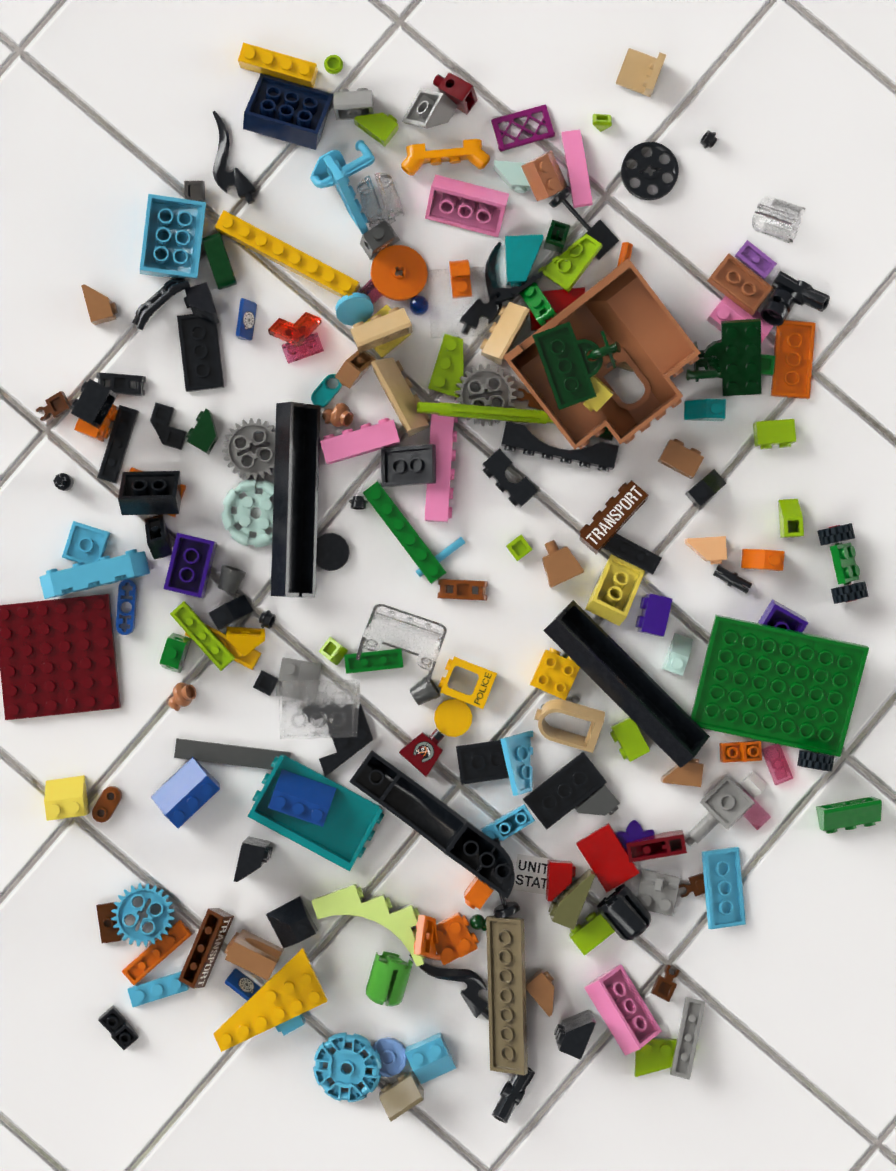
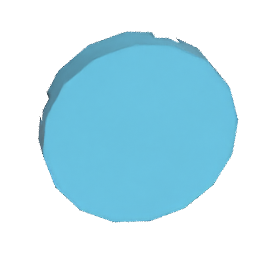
[335,292,374,326]

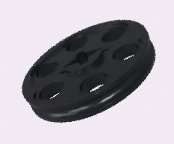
[621,142,679,200]

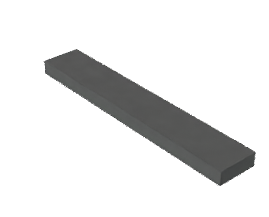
[174,738,291,770]

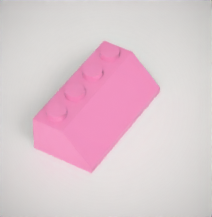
[425,175,509,237]
[584,964,662,1056]

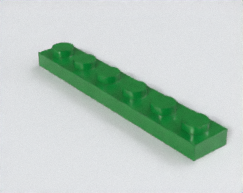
[363,481,447,585]

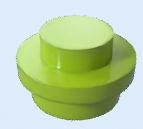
[324,55,343,74]

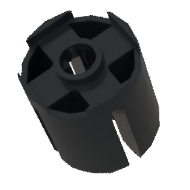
[596,884,651,941]

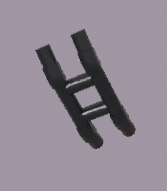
[132,278,190,330]

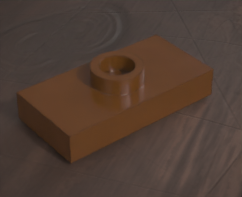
[96,902,122,944]

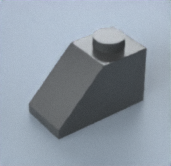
[574,785,620,816]

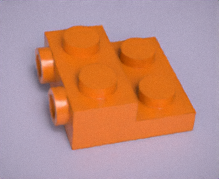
[435,912,479,965]

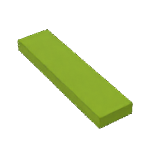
[170,601,236,671]

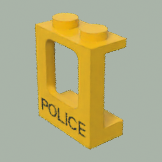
[438,656,497,709]

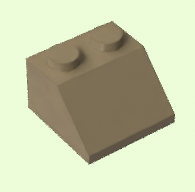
[379,1071,424,1122]

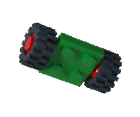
[817,523,869,604]

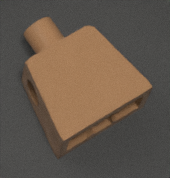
[542,540,584,588]

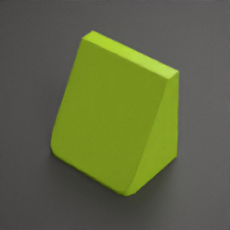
[319,637,348,665]

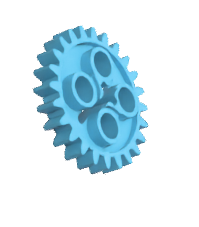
[111,883,175,947]

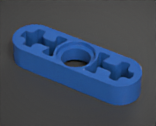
[116,579,137,635]

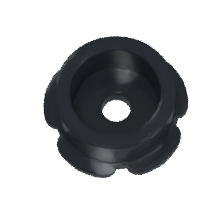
[700,130,717,149]
[349,496,368,510]
[259,610,276,629]

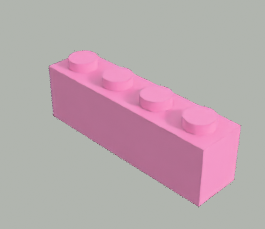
[320,418,401,465]

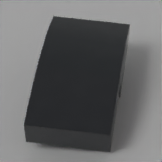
[98,1005,139,1050]

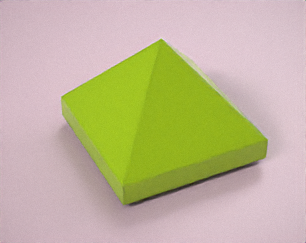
[592,114,612,132]

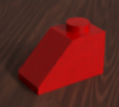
[546,860,576,901]

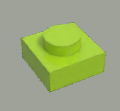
[506,535,533,561]

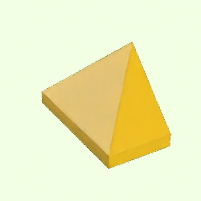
[226,626,265,656]

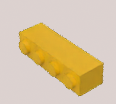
[238,42,318,88]

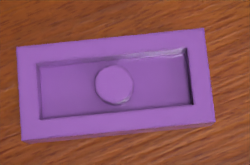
[735,240,777,280]

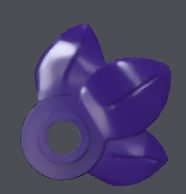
[616,820,655,851]

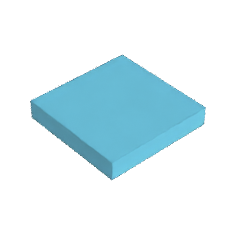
[62,521,111,565]

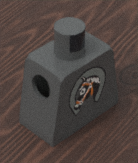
[360,221,400,260]

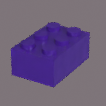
[163,533,217,598]

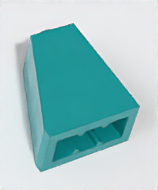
[505,235,544,288]

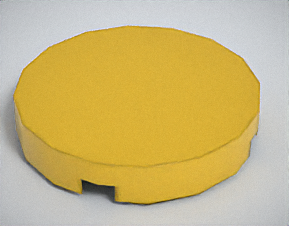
[434,699,472,737]

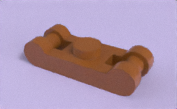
[437,579,488,601]

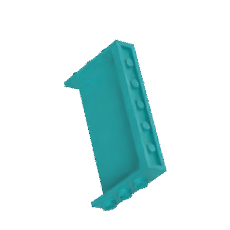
[247,754,384,871]

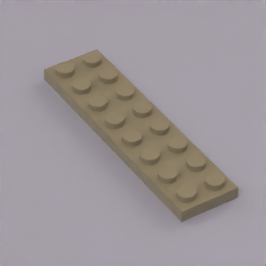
[486,916,528,1075]

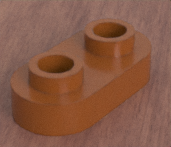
[92,786,122,823]

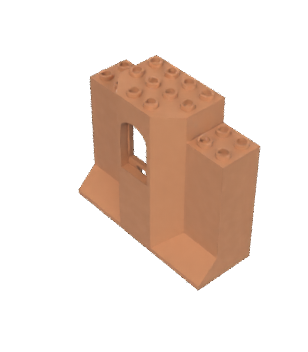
[503,258,700,450]

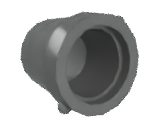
[218,565,246,594]
[409,675,441,705]

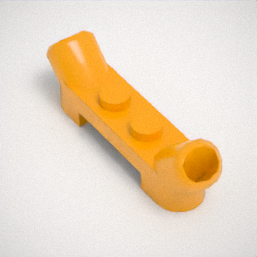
[401,139,490,176]

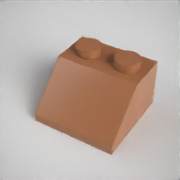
[521,150,567,201]

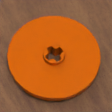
[371,245,428,301]

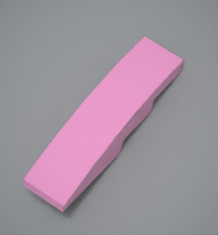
[561,129,593,208]

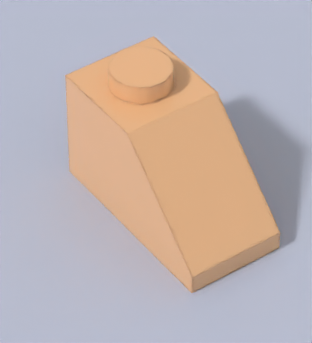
[685,536,727,565]

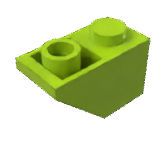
[778,499,804,538]

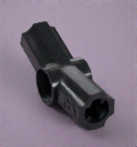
[771,271,830,312]
[492,1067,535,1124]

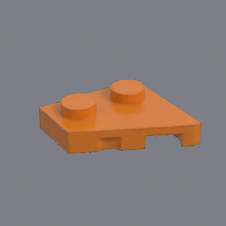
[414,915,441,960]

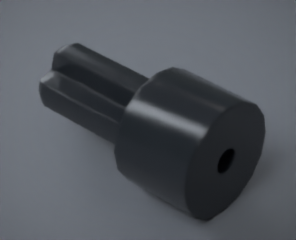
[53,473,74,491]

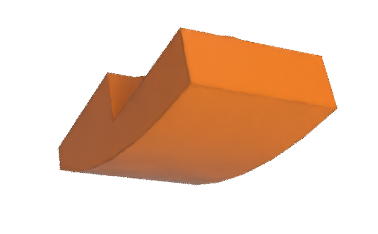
[719,741,762,763]

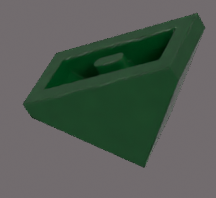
[544,220,570,254]

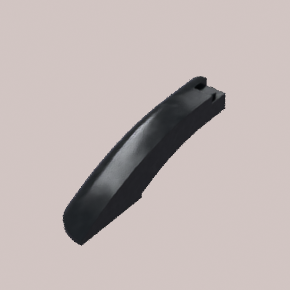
[349,750,515,899]

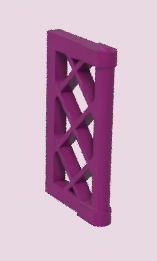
[491,104,555,152]

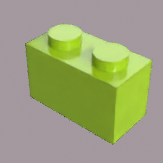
[753,419,796,449]
[610,717,650,762]
[569,911,615,956]

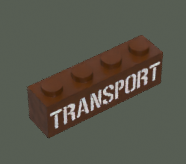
[579,480,649,555]
[178,908,234,989]

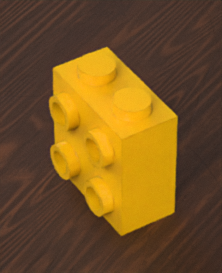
[530,648,580,700]

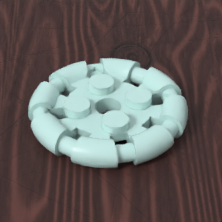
[221,479,274,548]

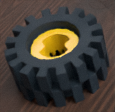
[797,750,834,772]

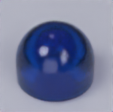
[409,296,429,315]

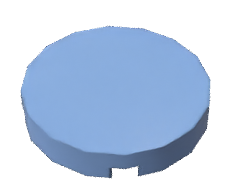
[372,1037,407,1077]

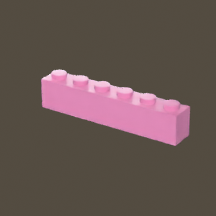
[425,414,458,523]

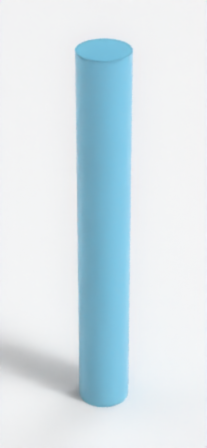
[416,537,466,577]

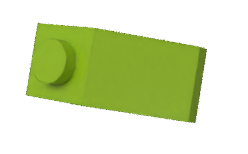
[354,112,399,147]

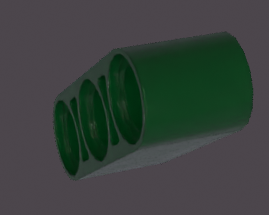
[202,232,237,290]

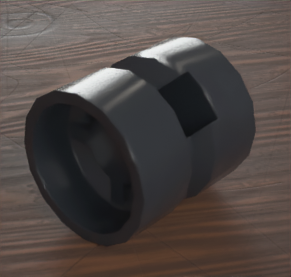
[761,289,795,326]

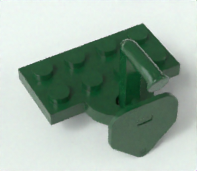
[686,319,761,396]
[532,321,621,410]

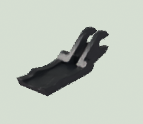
[489,271,543,304]

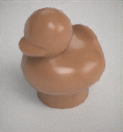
[322,403,354,427]
[168,682,196,711]

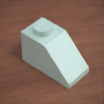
[493,160,530,193]
[662,633,693,676]

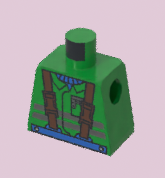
[159,633,192,673]

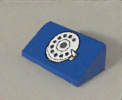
[236,298,257,341]
[225,968,261,1001]

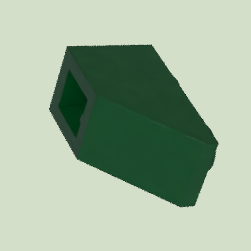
[186,409,218,455]

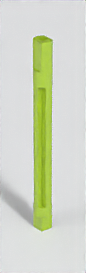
[417,402,554,424]

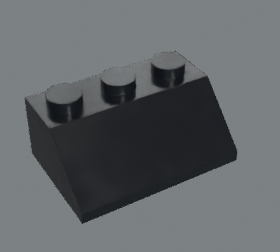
[118,471,181,515]
[233,836,273,882]
[554,1010,596,1060]

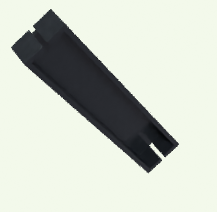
[271,402,321,598]
[543,600,710,768]

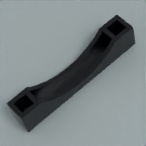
[501,421,619,472]

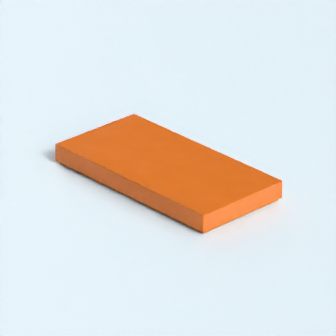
[771,320,816,399]

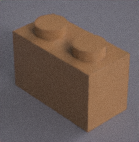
[658,439,704,479]

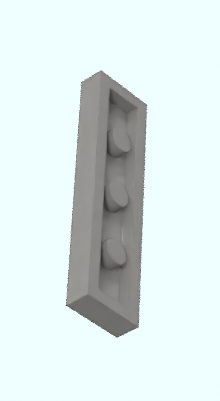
[670,997,705,1080]

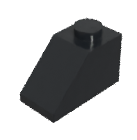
[184,282,220,324]
[685,469,726,508]
[144,514,172,560]
[209,594,254,630]

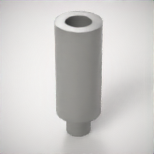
[685,812,719,846]

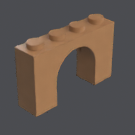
[224,929,284,981]

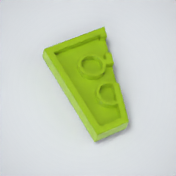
[538,234,603,293]
[428,334,464,398]
[634,1038,677,1077]

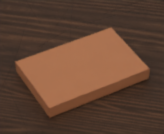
[707,253,773,316]

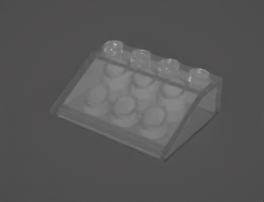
[279,679,360,739]

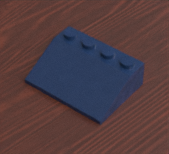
[243,73,334,150]

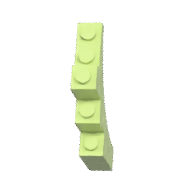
[311,884,426,967]

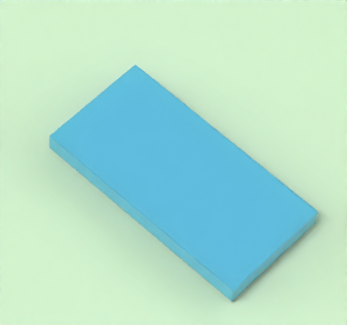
[701,847,746,929]

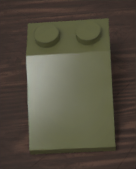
[548,869,595,930]

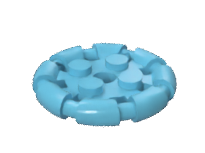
[313,1032,382,1102]

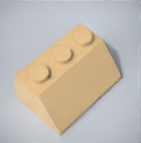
[480,302,530,366]
[350,307,413,354]

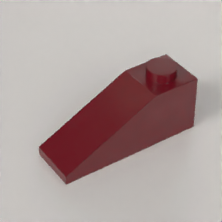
[626,830,687,863]

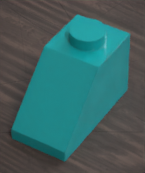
[684,399,726,421]

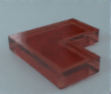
[268,312,322,347]

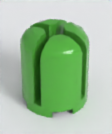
[366,951,413,1007]

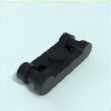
[96,372,146,396]

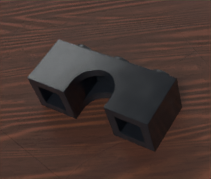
[482,448,538,508]

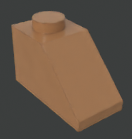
[81,284,118,325]
[335,351,376,389]
[661,758,704,787]
[526,969,554,1017]

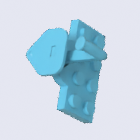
[310,140,375,235]

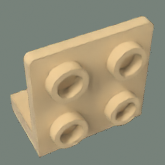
[616,48,666,97]

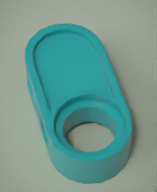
[311,374,342,408]

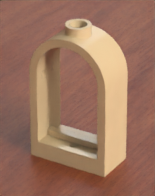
[534,699,605,753]

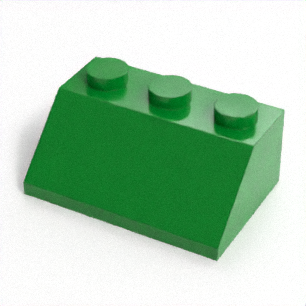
[816,797,882,834]

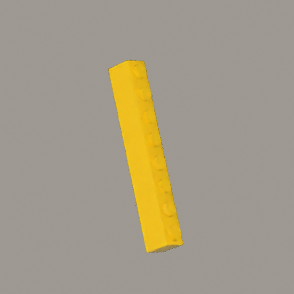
[215,210,360,298]

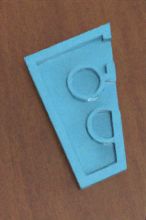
[500,730,533,796]

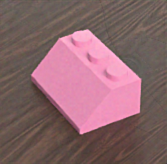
[706,296,774,343]

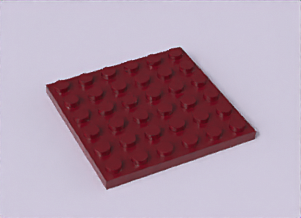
[0,594,121,720]

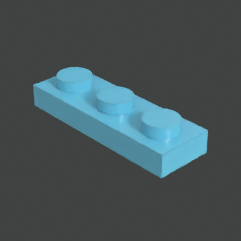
[127,971,189,1007]

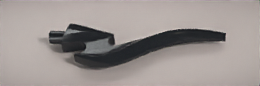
[212,111,256,204]
[459,242,502,335]
[409,954,489,1020]

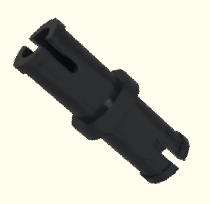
[713,565,752,594]

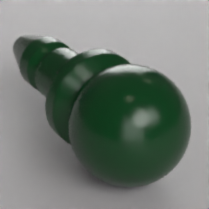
[470,914,487,931]

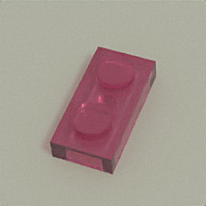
[281,332,324,364]

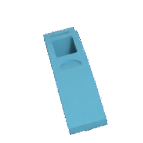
[480,804,535,841]

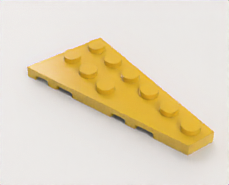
[213,948,328,1052]

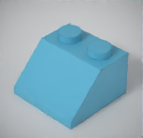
[405,1032,456,1084]

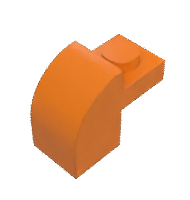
[449,259,472,299]

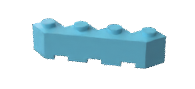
[39,549,150,599]

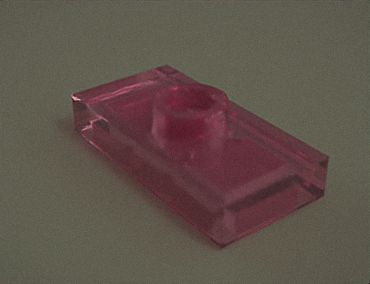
[762,744,794,785]

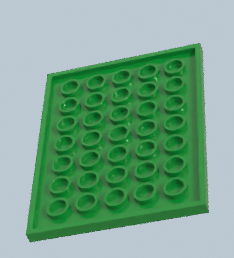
[691,614,869,757]

